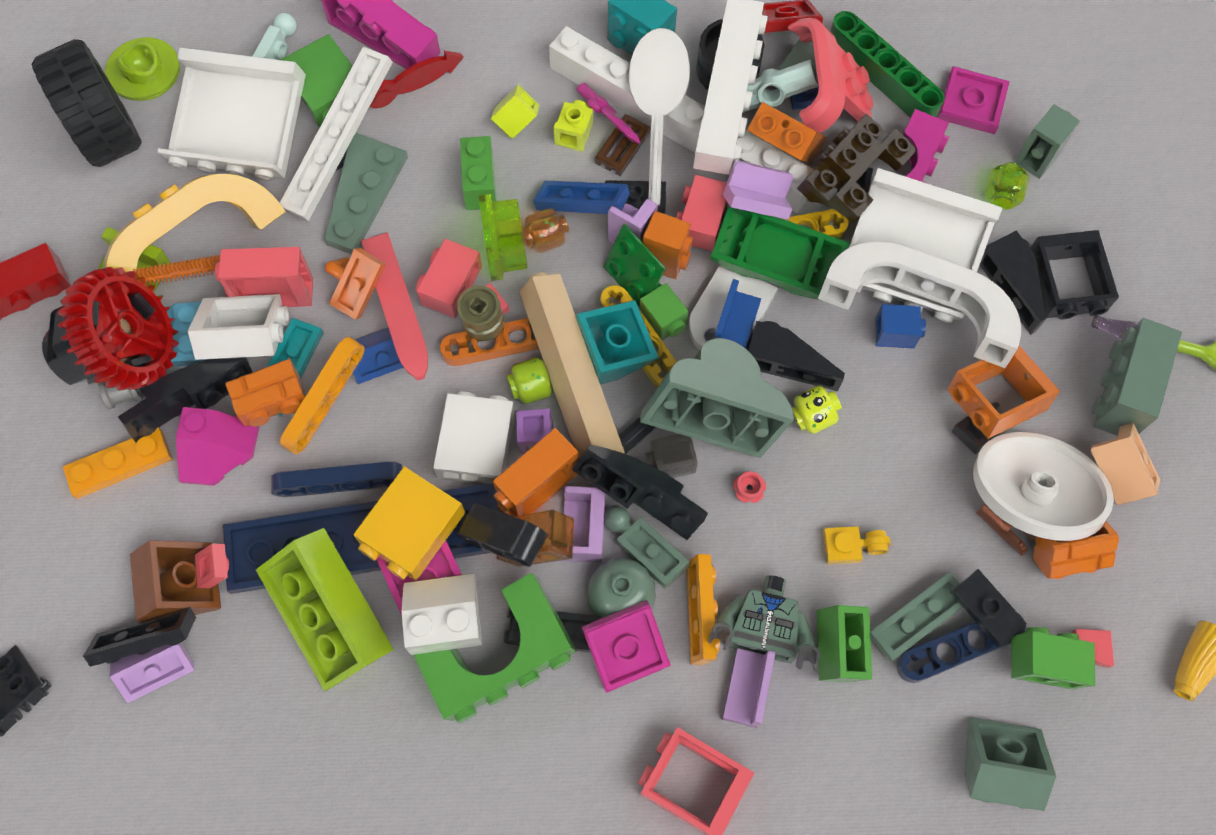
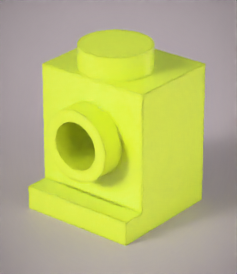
[553,100,594,152]

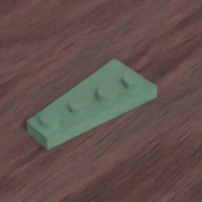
[325,133,408,254]

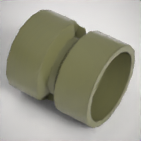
[457,286,504,341]

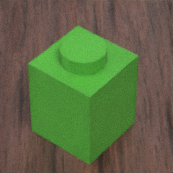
[639,283,689,340]

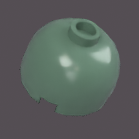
[587,558,656,618]

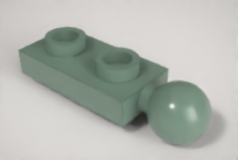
[604,506,690,590]

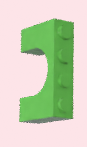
[414,573,577,723]

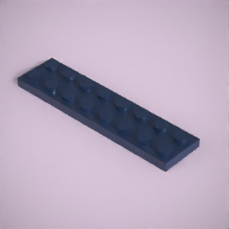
[223,483,499,594]

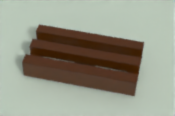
[595,114,651,177]

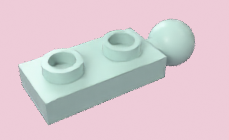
[252,13,297,60]

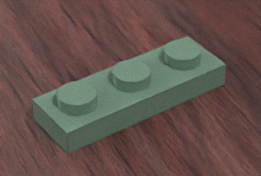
[870,572,962,662]

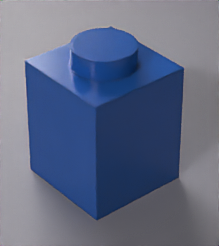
[875,304,926,349]

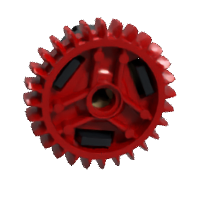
[42,267,179,391]

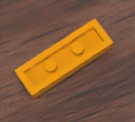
[62,427,173,499]
[686,554,720,665]

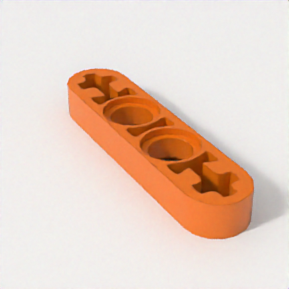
[440,318,539,366]

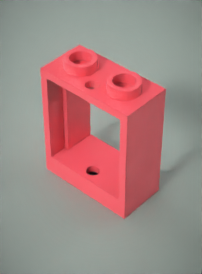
[215,247,314,307]
[638,727,754,835]

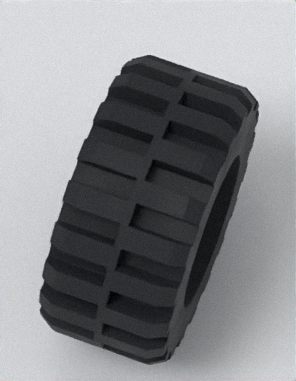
[31,39,142,167]

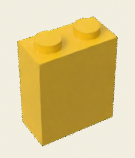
[353,466,465,581]

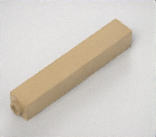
[519,272,625,459]

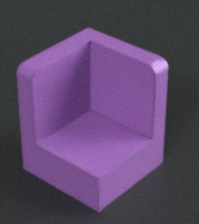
[516,409,554,455]

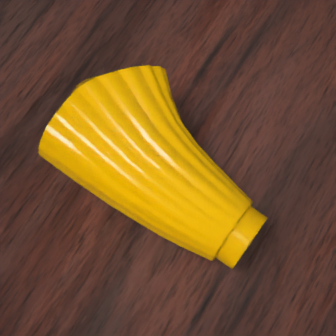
[1173,621,1216,701]

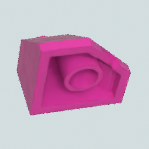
[176,407,259,486]

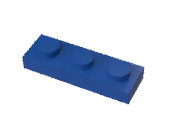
[533,180,630,214]

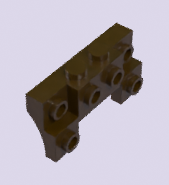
[797,114,917,223]

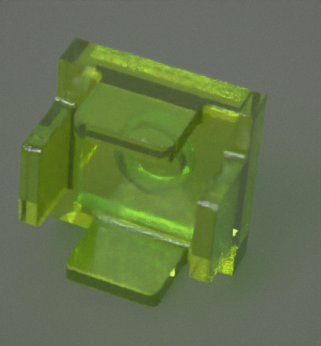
[478,194,527,281]

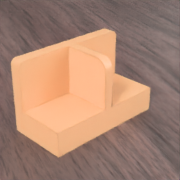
[1091,423,1160,505]

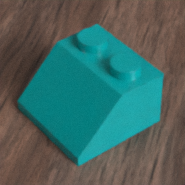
[576,300,659,385]

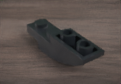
[118,357,253,443]
[572,445,708,540]

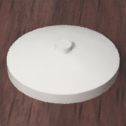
[973,432,1114,541]

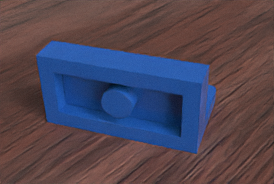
[714,279,762,349]
[353,327,404,384]

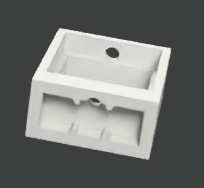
[188,294,289,360]

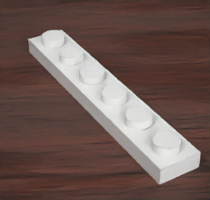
[280,47,393,221]

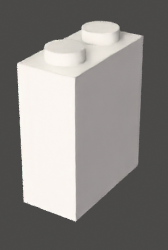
[433,391,515,484]

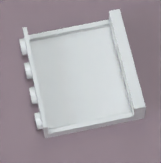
[157,48,306,180]
[849,168,1002,323]

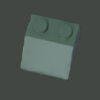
[965,717,1056,811]

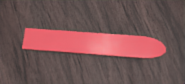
[361,232,428,380]

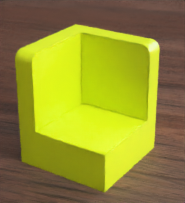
[491,84,540,138]

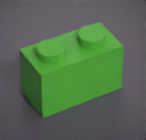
[460,136,497,210]
[816,605,872,683]
[1011,627,1095,690]

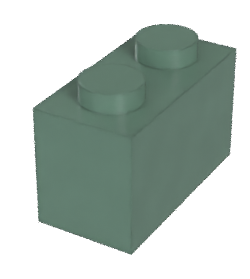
[1015,104,1080,179]

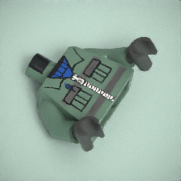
[708,575,820,670]

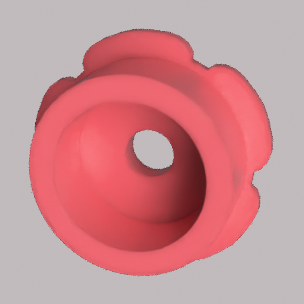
[733,471,766,503]

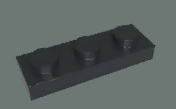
[83,607,197,667]

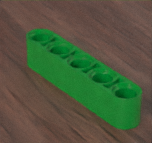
[830,11,945,118]

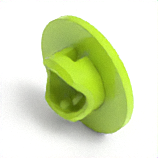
[105,37,180,101]

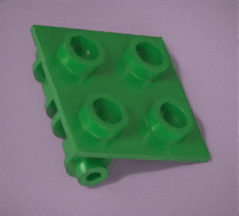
[603,224,666,307]

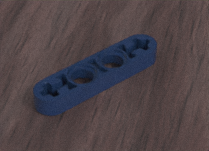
[271,462,403,497]
[897,613,1026,683]

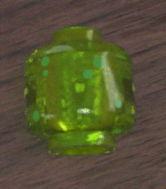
[985,162,1030,210]

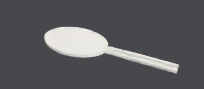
[629,28,690,205]

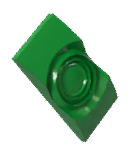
[710,206,850,300]

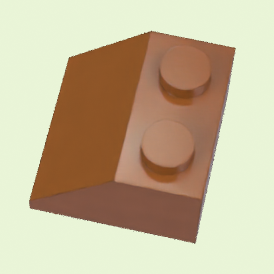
[130,540,221,621]

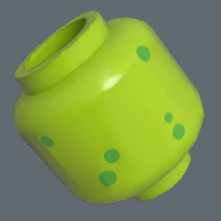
[507,357,552,404]

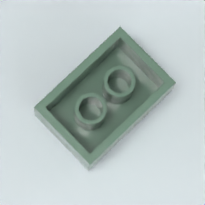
[1092,318,1182,436]

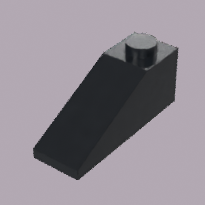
[980,230,1046,335]
[748,321,845,391]

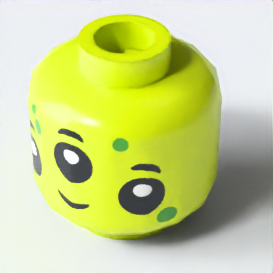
[792,386,842,434]

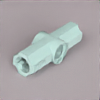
[742,59,819,113]

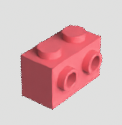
[676,175,728,251]
[416,239,482,318]

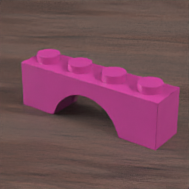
[903,109,950,184]

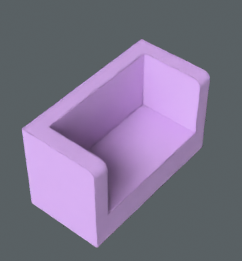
[560,486,605,563]

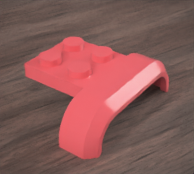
[788,18,874,133]

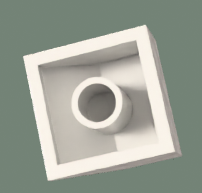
[401,574,482,655]

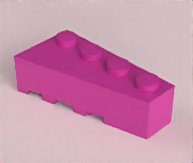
[321,0,440,69]

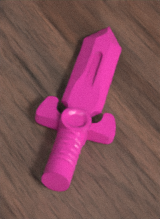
[577,83,641,144]

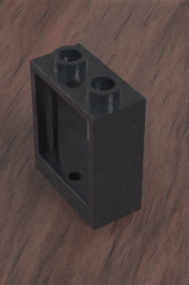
[1031,230,1119,320]

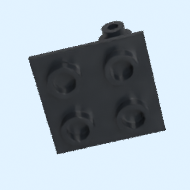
[0,645,52,737]

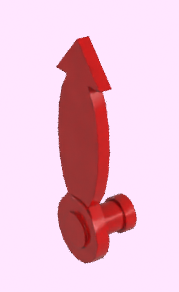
[370,50,464,108]

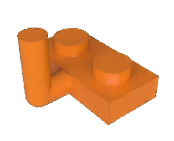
[325,248,386,320]

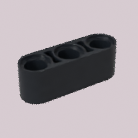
[456,503,548,567]

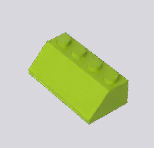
[256,528,394,692]

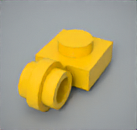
[823,526,891,564]

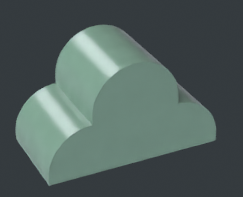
[640,338,794,458]

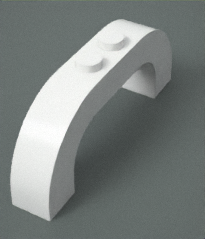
[818,242,1021,368]

